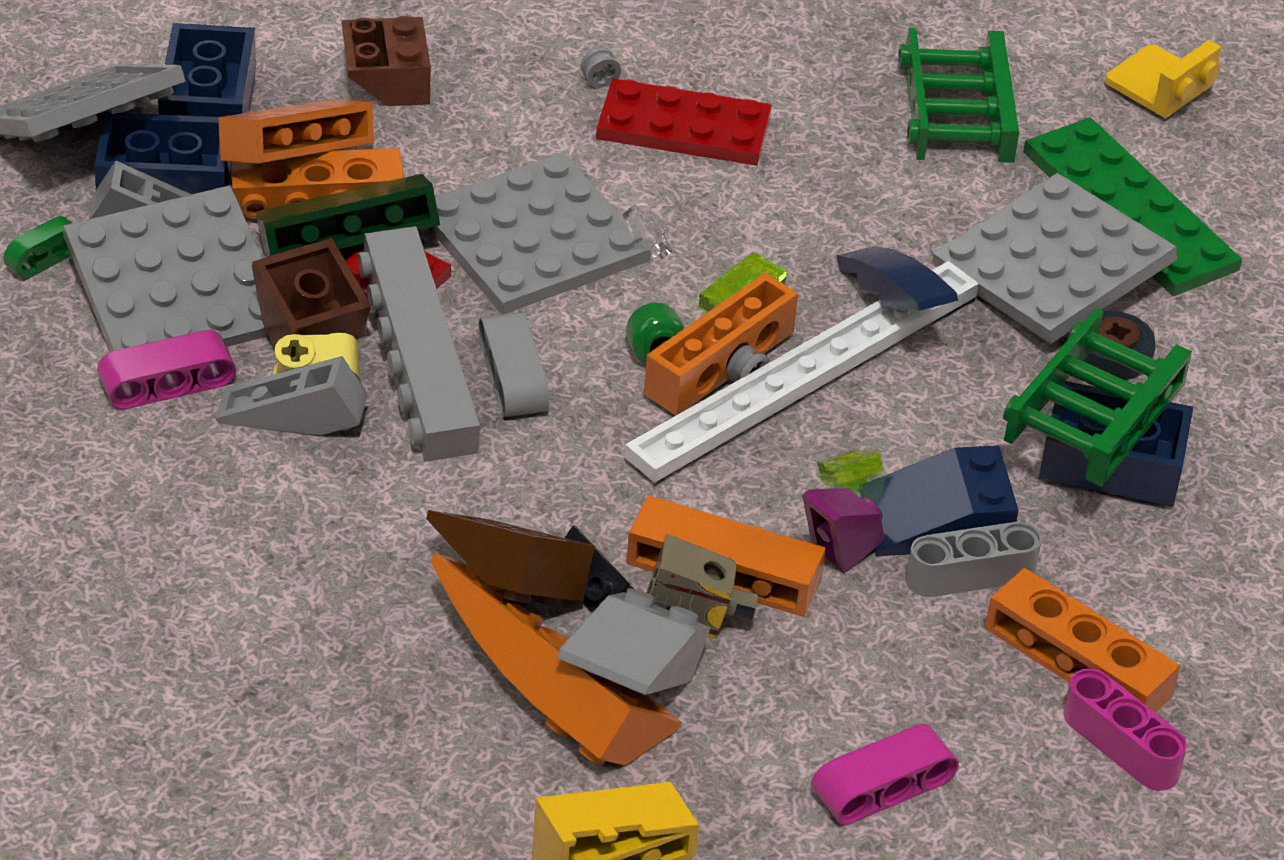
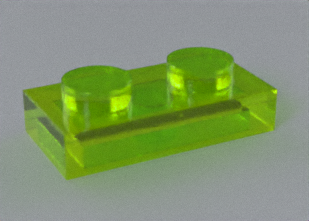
[698,252,787,312]

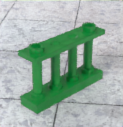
[898,28,1019,163]
[1003,308,1192,487]

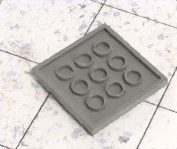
[0,63,186,142]
[429,153,651,315]
[933,173,1177,344]
[63,185,269,352]

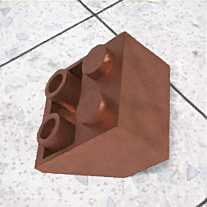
[342,16,431,106]

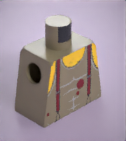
[646,534,758,638]

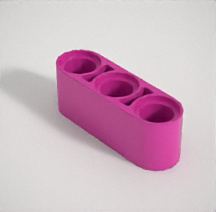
[97,330,236,410]
[1063,668,1187,791]
[811,723,959,825]

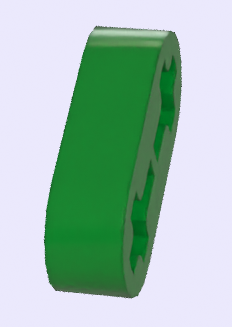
[3,216,72,279]

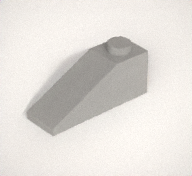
[89,161,191,219]
[216,356,368,436]

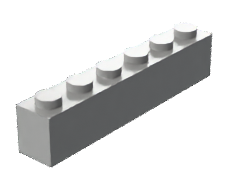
[358,226,480,462]

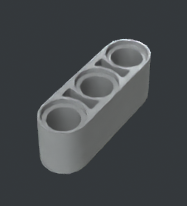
[478,312,549,417]
[906,522,1042,597]

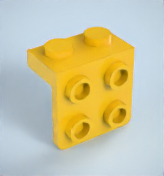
[1105,40,1222,119]

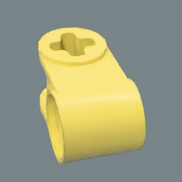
[273,333,361,382]

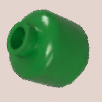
[626,302,685,365]

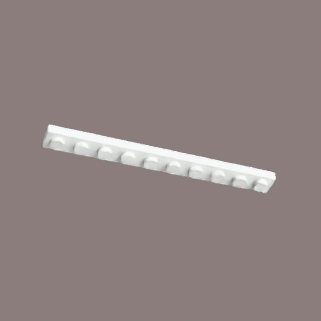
[624,261,978,483]

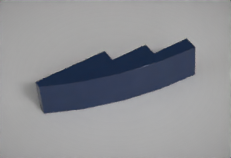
[836,246,958,311]

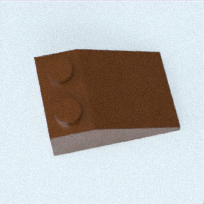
[426,510,595,607]

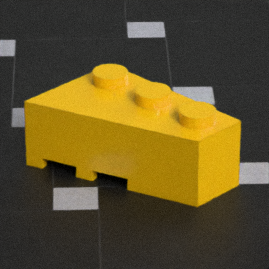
[532,782,699,860]

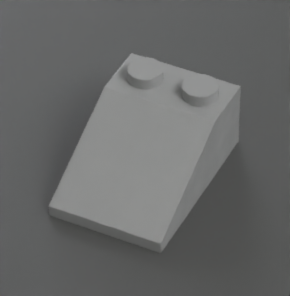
[557,588,711,695]

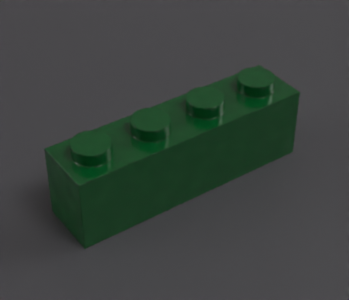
[255,173,440,257]

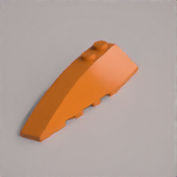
[430,553,682,766]

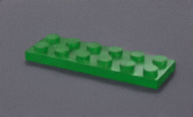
[1023,117,1242,297]

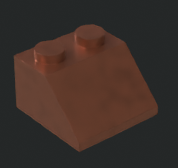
[251,238,371,356]

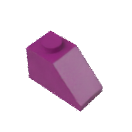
[802,488,885,573]

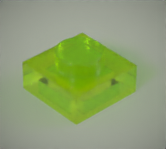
[817,450,883,488]

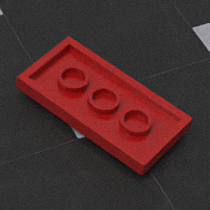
[596,78,772,166]

